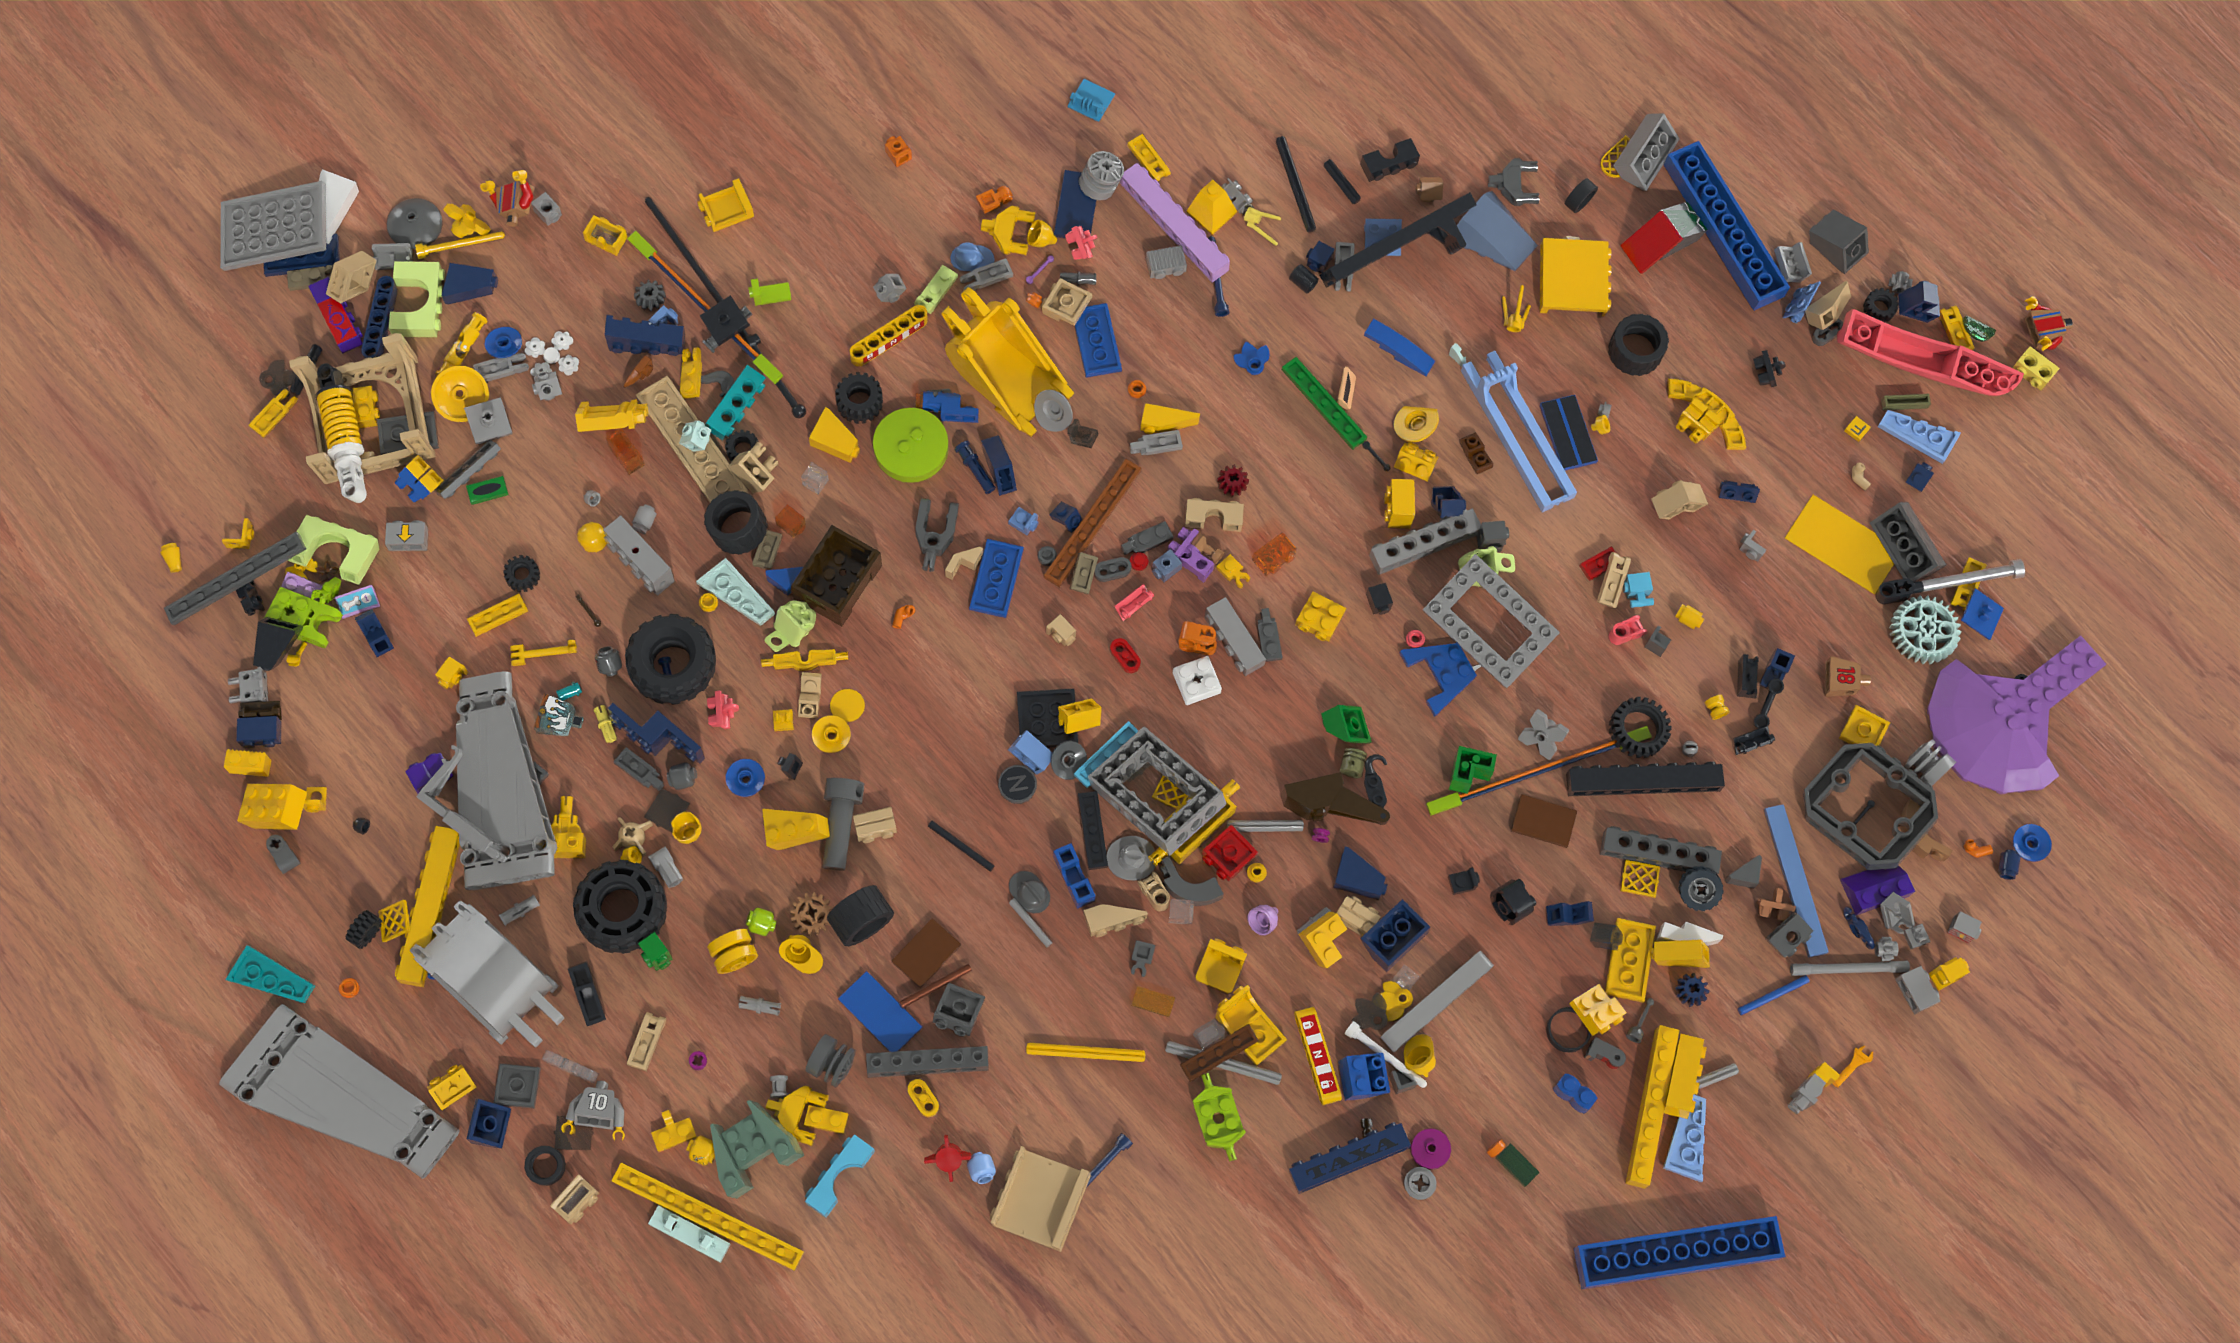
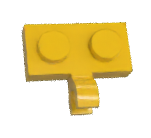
[651,1110,697,1152]

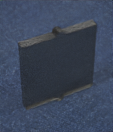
[644,788,690,833]
[554,1116,594,1150]

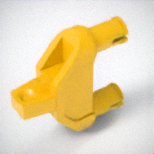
[981,206,1035,256]
[765,1085,829,1146]

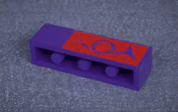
[308,277,363,354]

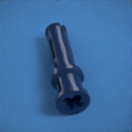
[954,441,996,494]

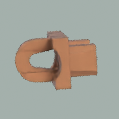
[1756,887,1796,921]

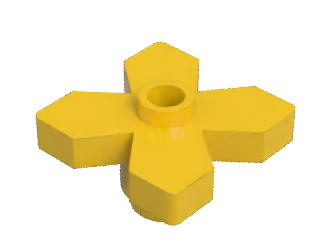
[443,203,491,238]

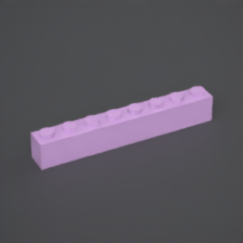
[1120,163,1230,283]

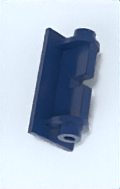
[1719,480,1760,503]

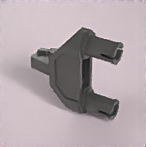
[1488,158,1539,206]

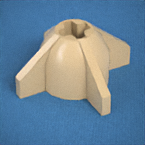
[612,817,653,856]

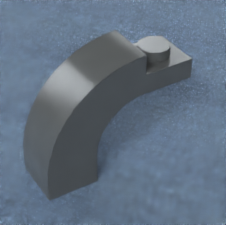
[1160,856,1224,906]

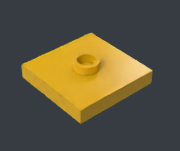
[1839,705,1891,746]

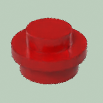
[1130,552,1149,571]

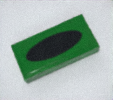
[466,476,509,505]

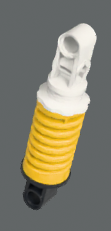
[315,363,367,503]

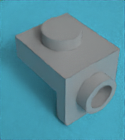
[1739,529,1766,562]

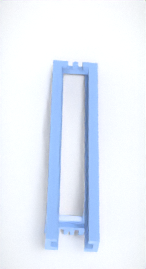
[1461,351,1577,512]

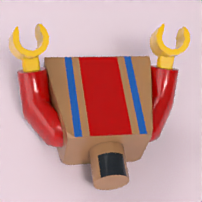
[480,170,534,227]
[2024,296,2073,351]

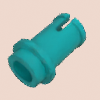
[556,682,582,701]

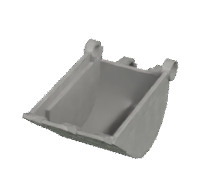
[410,901,564,1048]

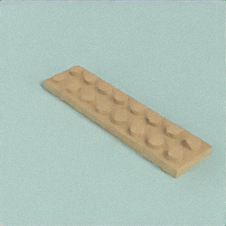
[636,376,748,503]

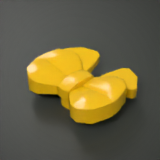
[285,558,318,579]

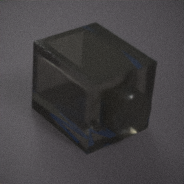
[1590,922,1623,951]

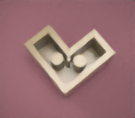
[1651,480,1708,520]

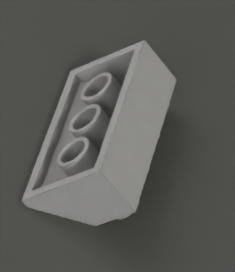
[1614,113,1679,191]

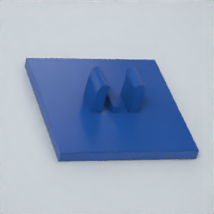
[1961,589,2004,640]

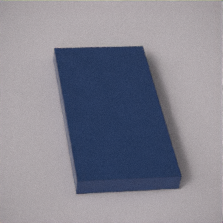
[1054,170,1097,239]
[264,234,340,277]

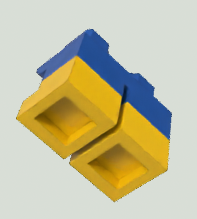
[395,455,444,502]

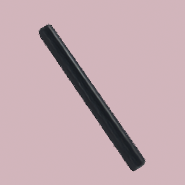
[1276,136,1316,232]

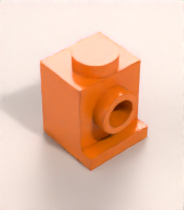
[885,136,912,168]

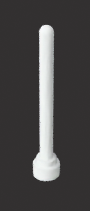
[1345,1021,1427,1088]

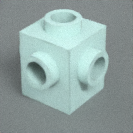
[679,420,711,452]

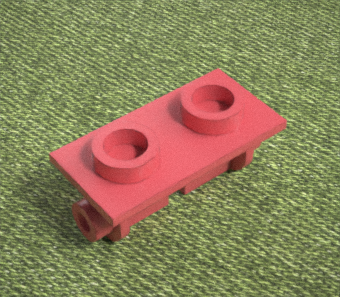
[1114,584,1154,621]

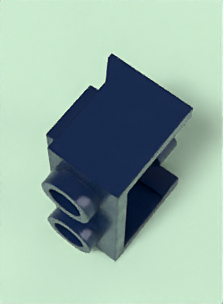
[1431,486,1466,518]

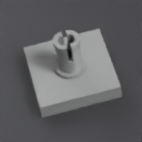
[464,397,512,445]

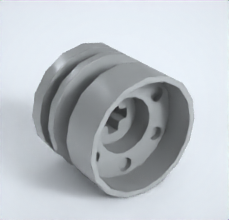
[1079,151,1124,200]
[1904,739,1956,786]

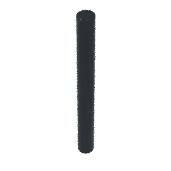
[928,820,995,872]

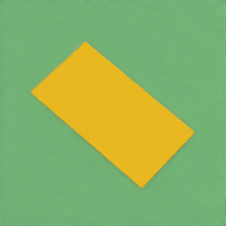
[1785,494,1894,595]

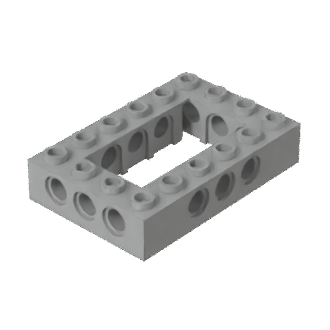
[1422,554,1560,689]
[1088,727,1227,856]

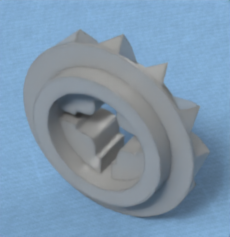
[1404,1167,1436,1200]

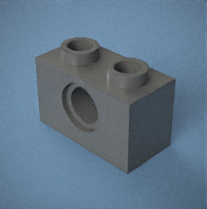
[1476,521,1509,552]
[1765,912,1813,958]

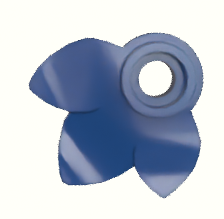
[1234,342,1270,375]

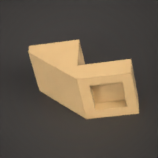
[798,672,822,719]

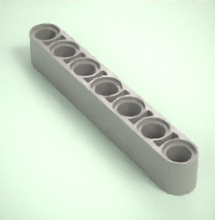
[1380,951,1494,1052]

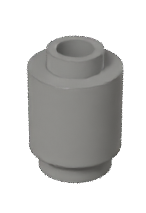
[632,504,657,534]

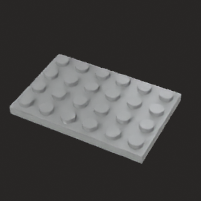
[220,181,326,271]

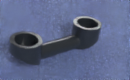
[1753,679,1784,729]

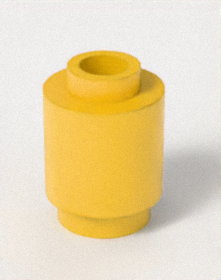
[1675,604,1704,630]

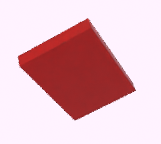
[1620,211,1683,274]

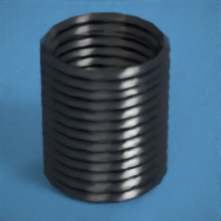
[1289,264,1319,294]

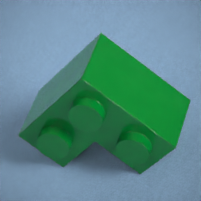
[1449,746,1497,794]

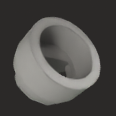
[584,490,601,507]
[1682,741,1698,757]

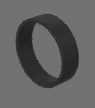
[1546,1007,1591,1053]

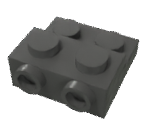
[932,983,985,1037]

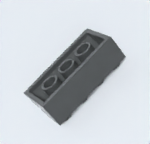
[1870,502,1946,582]

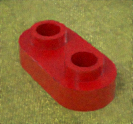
[1110,638,1141,673]

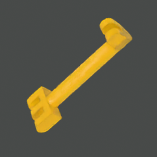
[510,640,577,666]

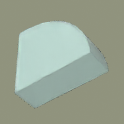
[1449,343,1466,367]

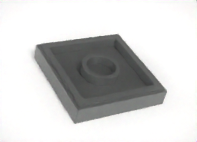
[493,1064,541,1109]

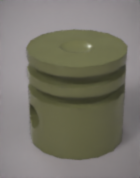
[1339,748,1367,778]

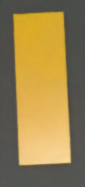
[467,594,528,637]

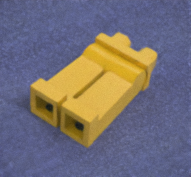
[575,399,649,432]

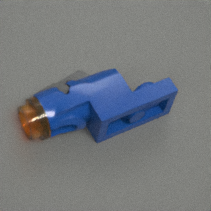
[915,389,979,423]

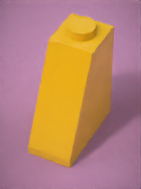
[809,407,860,463]
[1651,939,1710,968]

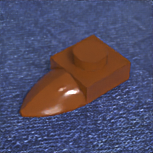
[623,355,653,388]

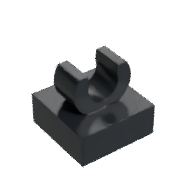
[777,753,803,780]

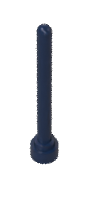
[1208,236,1230,317]
[1086,1133,1133,1188]

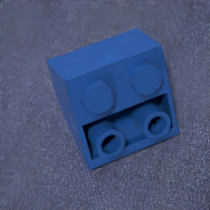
[1338,1053,1390,1101]

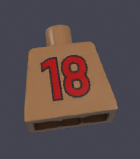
[1825,656,1871,697]

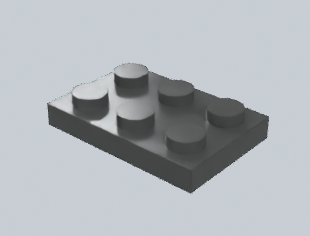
[377,411,439,455]

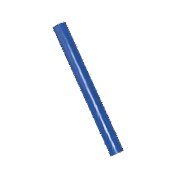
[1737,975,1810,1015]

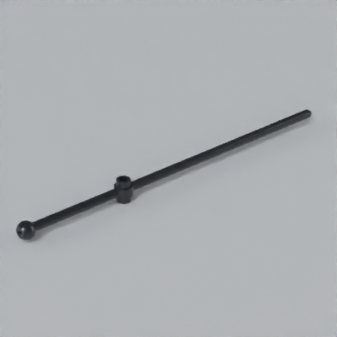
[645,197,806,418]

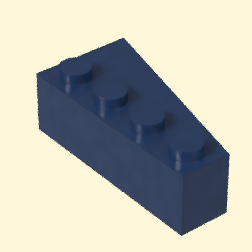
[605,315,686,356]

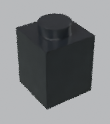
[1366,583,1393,615]

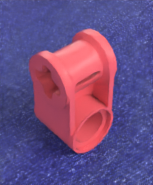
[1608,615,1647,645]

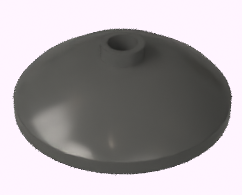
[387,198,443,249]

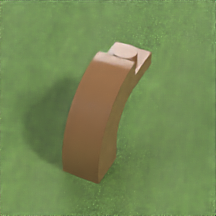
[1900,799,1953,861]

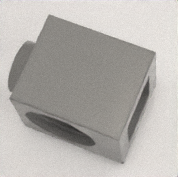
[531,192,562,226]

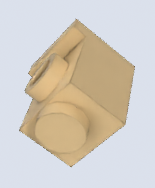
[1046,614,1076,646]

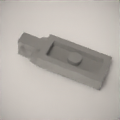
[1129,430,1183,455]

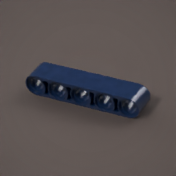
[361,276,398,358]

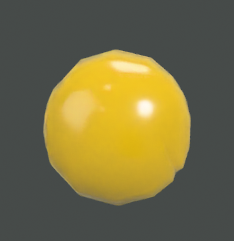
[577,522,607,552]
[671,812,702,844]

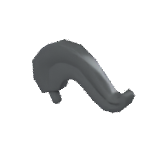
[701,370,735,397]

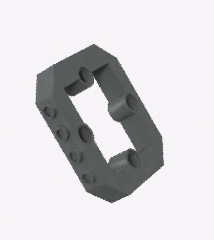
[1803,743,1938,870]

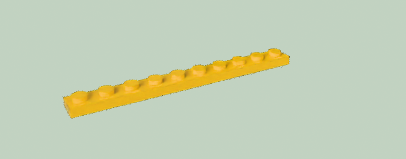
[611,1163,804,1271]

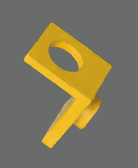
[222,518,254,549]
[303,787,327,813]

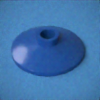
[484,327,522,358]
[726,759,765,797]
[2013,824,2052,862]

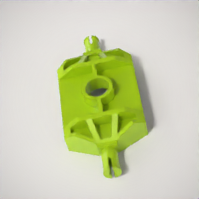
[1193,1073,1246,1162]

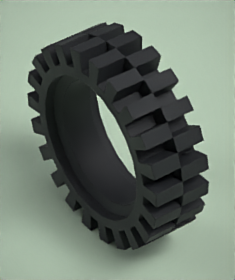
[1609,697,1672,758]

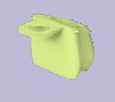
[1458,546,1515,587]
[764,601,816,652]

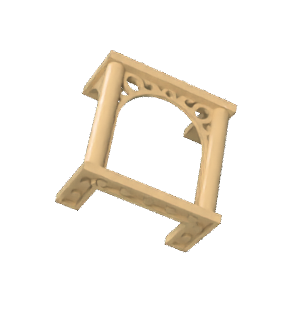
[289,333,436,484]

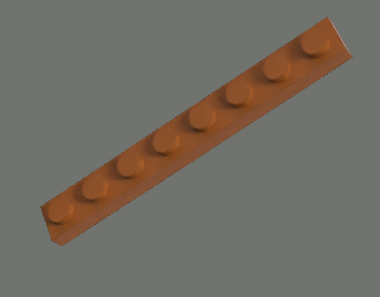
[1044,459,1142,588]

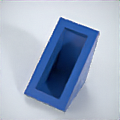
[766,567,803,596]

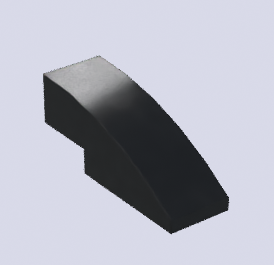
[568,961,606,1026]

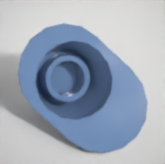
[950,242,995,272]

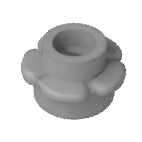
[1598,402,1612,418]

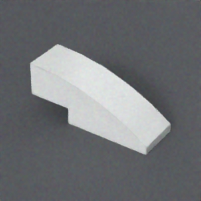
[1656,922,1723,946]

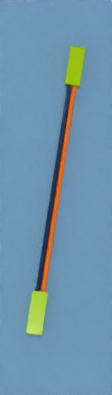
[627,230,783,384]
[1426,726,1652,816]

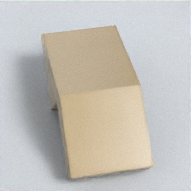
[945,547,983,580]

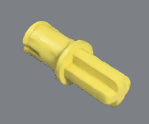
[594,705,617,743]

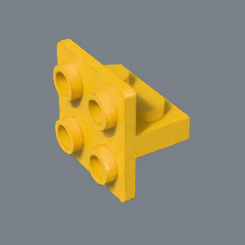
[1394,442,1439,482]

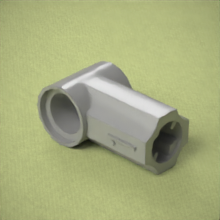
[648,846,683,888]

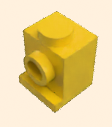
[435,657,468,689]

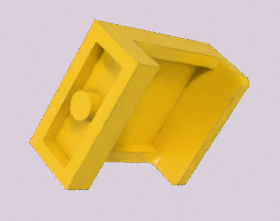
[697,178,754,232]

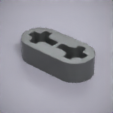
[1812,319,1843,346]

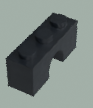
[1360,138,1420,182]

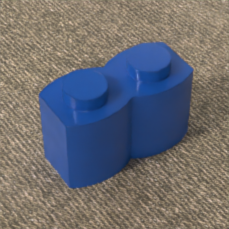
[1553,1073,1598,1114]

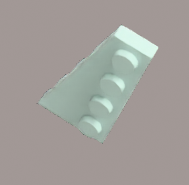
[696,558,775,626]

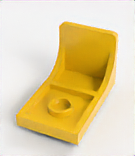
[1215,985,1287,1066]

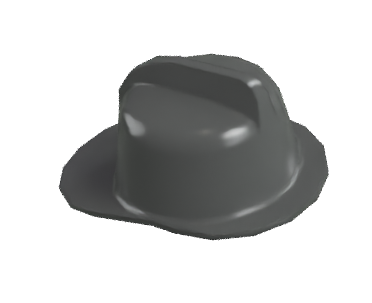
[1009,871,1050,914]

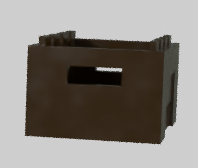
[791,525,882,627]

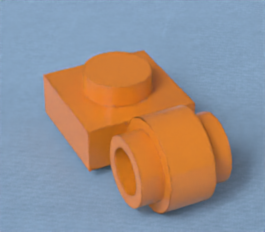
[976,186,1013,214]

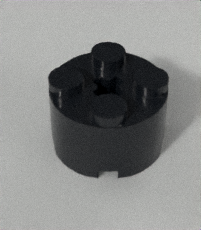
[1490,879,1536,925]

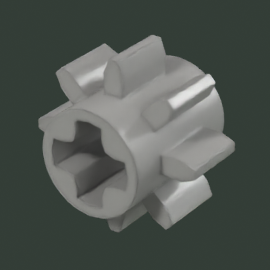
[1888,271,1913,294]
[1875,937,1898,961]

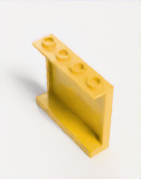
[1540,238,1611,316]

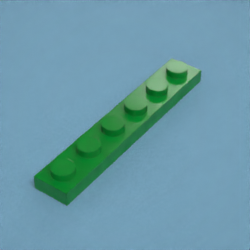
[1281,357,1367,450]

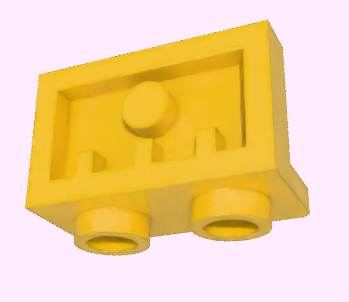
[427,1064,476,1110]

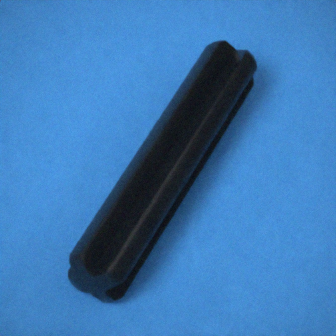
[1324,159,1361,204]
[290,344,322,395]

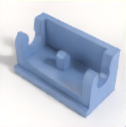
[1008,730,1052,775]

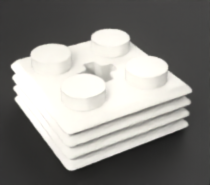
[1173,656,1222,705]

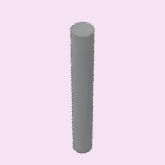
[1009,898,1053,948]

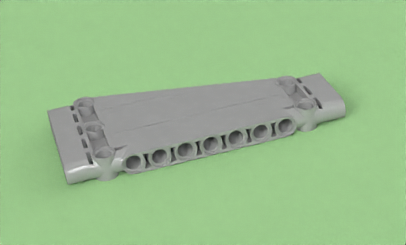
[456,671,557,890]
[219,1004,460,1179]

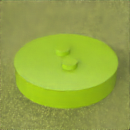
[873,408,948,483]

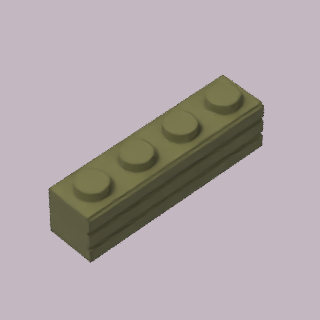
[1881,394,1931,410]

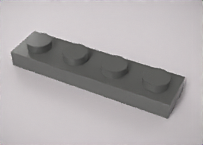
[434,440,501,499]

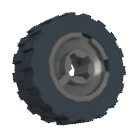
[1678,866,1724,911]

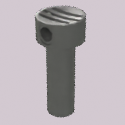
[822,778,865,871]

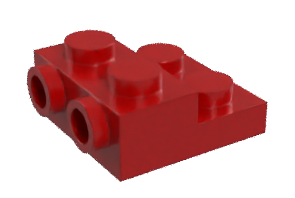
[1202,825,1258,882]

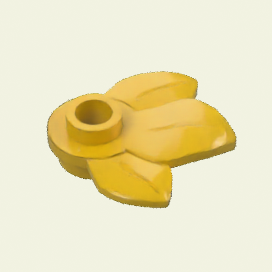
[1373,981,1413,1021]

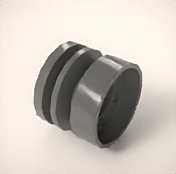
[805,1034,856,1088]

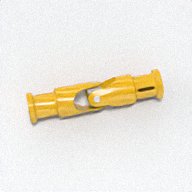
[435,312,488,376]

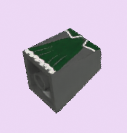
[1654,202,1708,261]

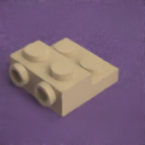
[1041,278,1092,326]

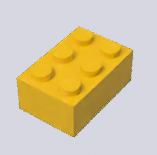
[237,784,307,830]

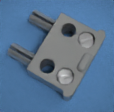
[227,667,268,703]

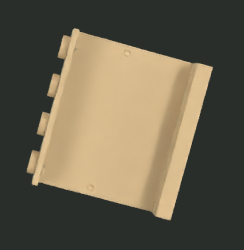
[990,1146,1091,1252]

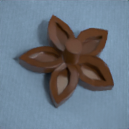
[315,560,339,582]

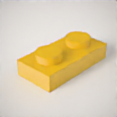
[804,1105,849,1134]

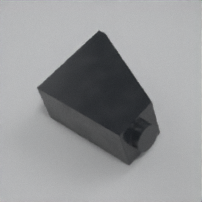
[253,617,303,671]

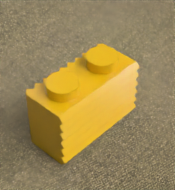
[224,749,272,777]

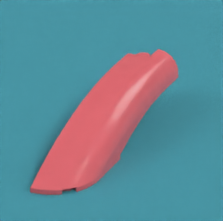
[1837,309,2024,396]

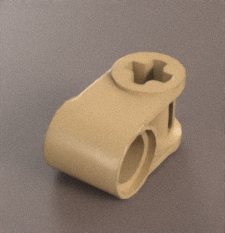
[1137,872,1170,911]

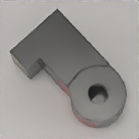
[1584,1037,1626,1069]

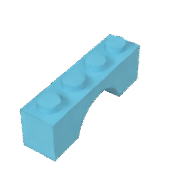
[805,1134,875,1218]

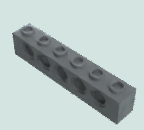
[1600,826,1722,874]
[866,1046,989,1078]

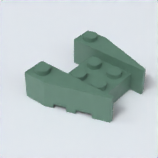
[710,1100,804,1199]

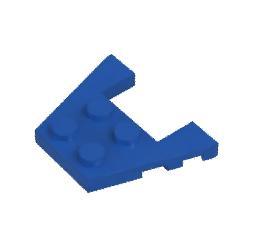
[1399,643,1477,717]

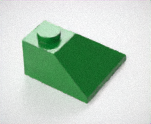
[1321,705,1372,744]

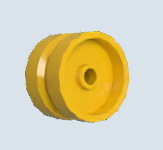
[707,929,758,974]

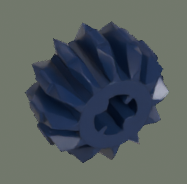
[1675,973,1710,1007]

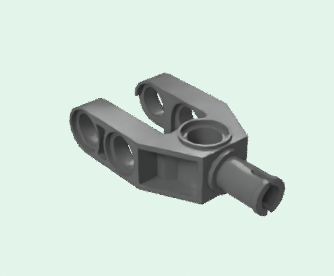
[915,498,959,572]

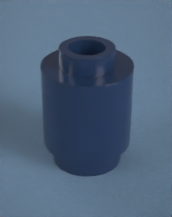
[1998,850,2021,880]

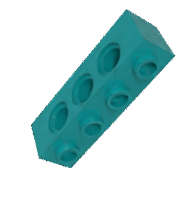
[705,365,766,441]

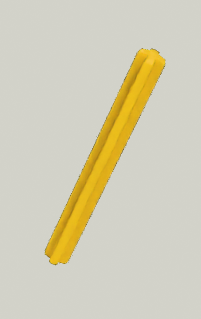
[1026,1043,1145,1062]

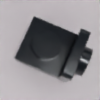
[1448,867,1480,895]

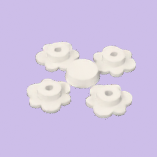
[525,331,579,377]

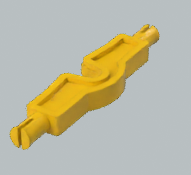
[761,649,848,671]

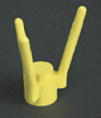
[1244,207,1281,246]

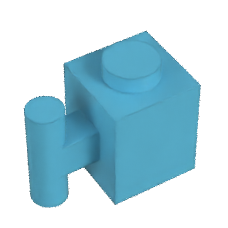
[1622,572,1654,608]

